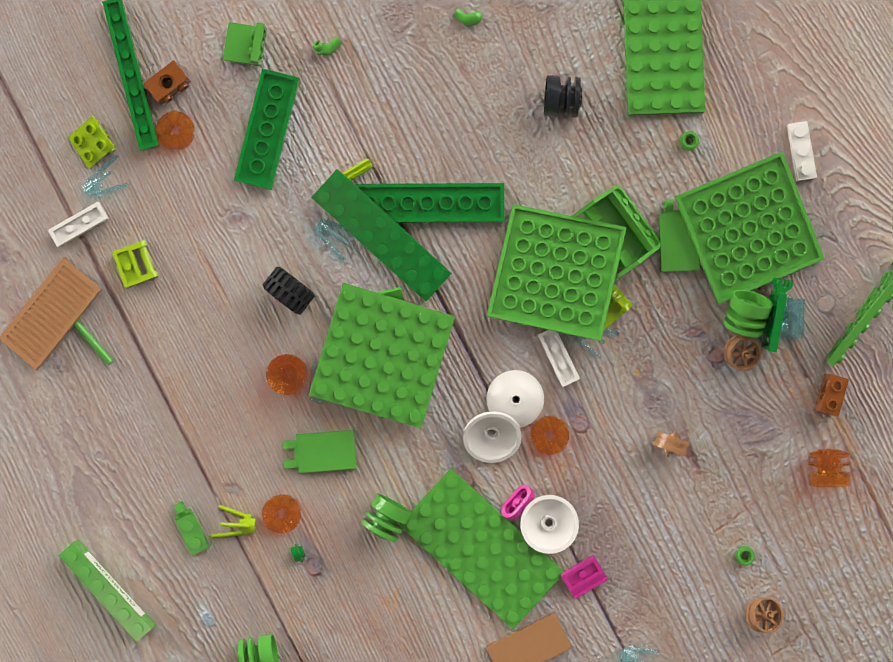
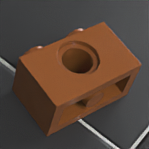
[143,60,191,105]
[814,374,849,417]

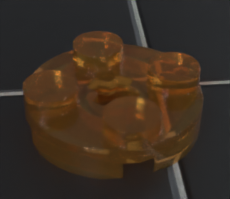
[155,110,195,150]
[530,416,569,455]
[262,494,301,533]

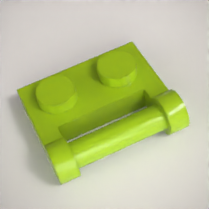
[112,240,159,288]

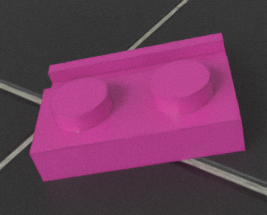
[560,555,608,599]

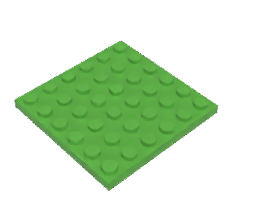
[674,151,825,304]
[487,204,627,342]
[309,283,455,428]

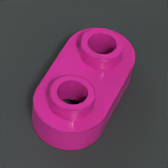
[501,485,535,520]

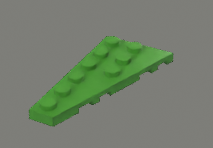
[825,262,893,367]

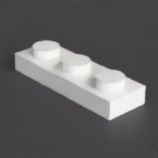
[787,121,817,182]
[48,202,109,247]
[537,330,580,387]

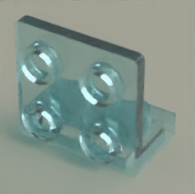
[780,297,805,338]

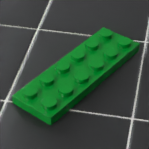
[234,68,300,190]

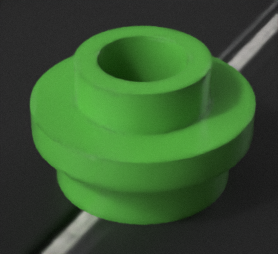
[679,131,699,151]
[735,546,755,566]

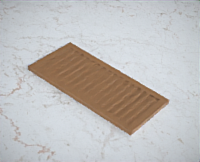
[0,257,102,370]

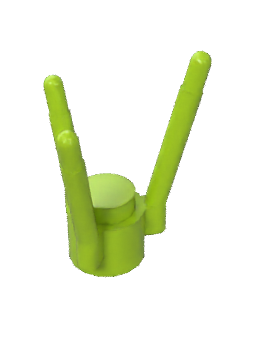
[210,505,256,538]

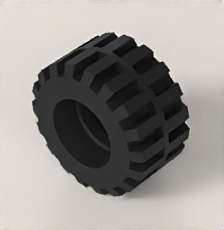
[262,267,315,315]

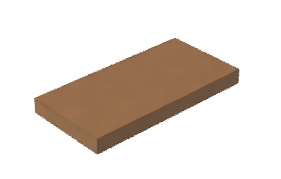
[486,612,572,662]

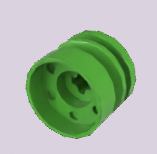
[723,290,773,338]
[361,493,412,542]
[237,633,279,662]

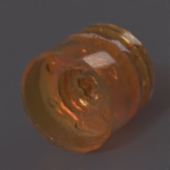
[266,354,307,395]
[808,449,851,487]

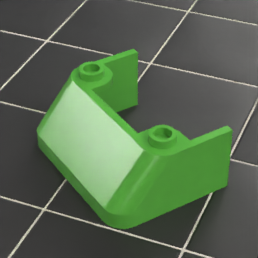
[572,185,661,279]

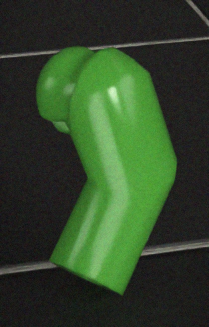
[453,8,483,26]
[313,37,342,55]

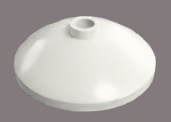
[486,370,544,427]
[463,412,522,463]
[520,495,579,554]

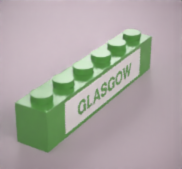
[58,540,156,642]

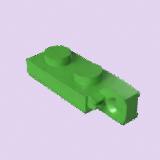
[174,501,210,556]

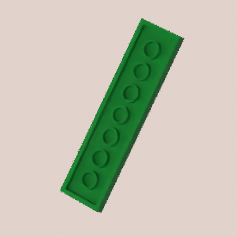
[311,169,452,301]
[355,183,504,223]

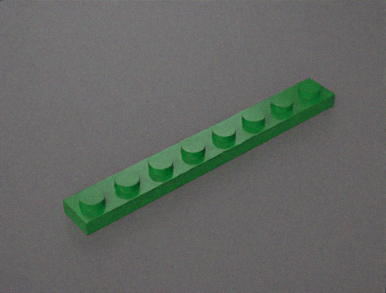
[102,0,160,151]

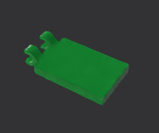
[761,277,793,352]

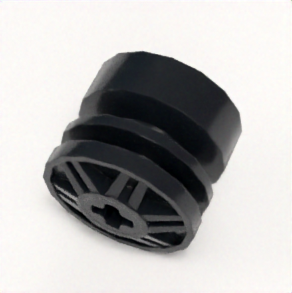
[544,75,582,118]

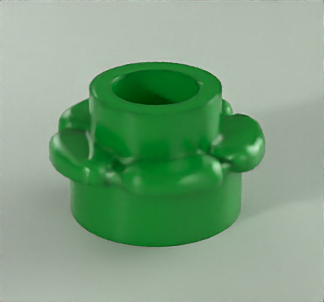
[290,544,306,562]

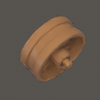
[723,334,762,371]
[652,430,690,457]
[746,598,783,633]

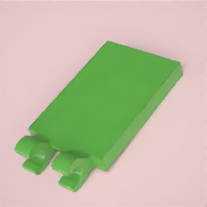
[658,199,700,272]
[282,430,357,473]

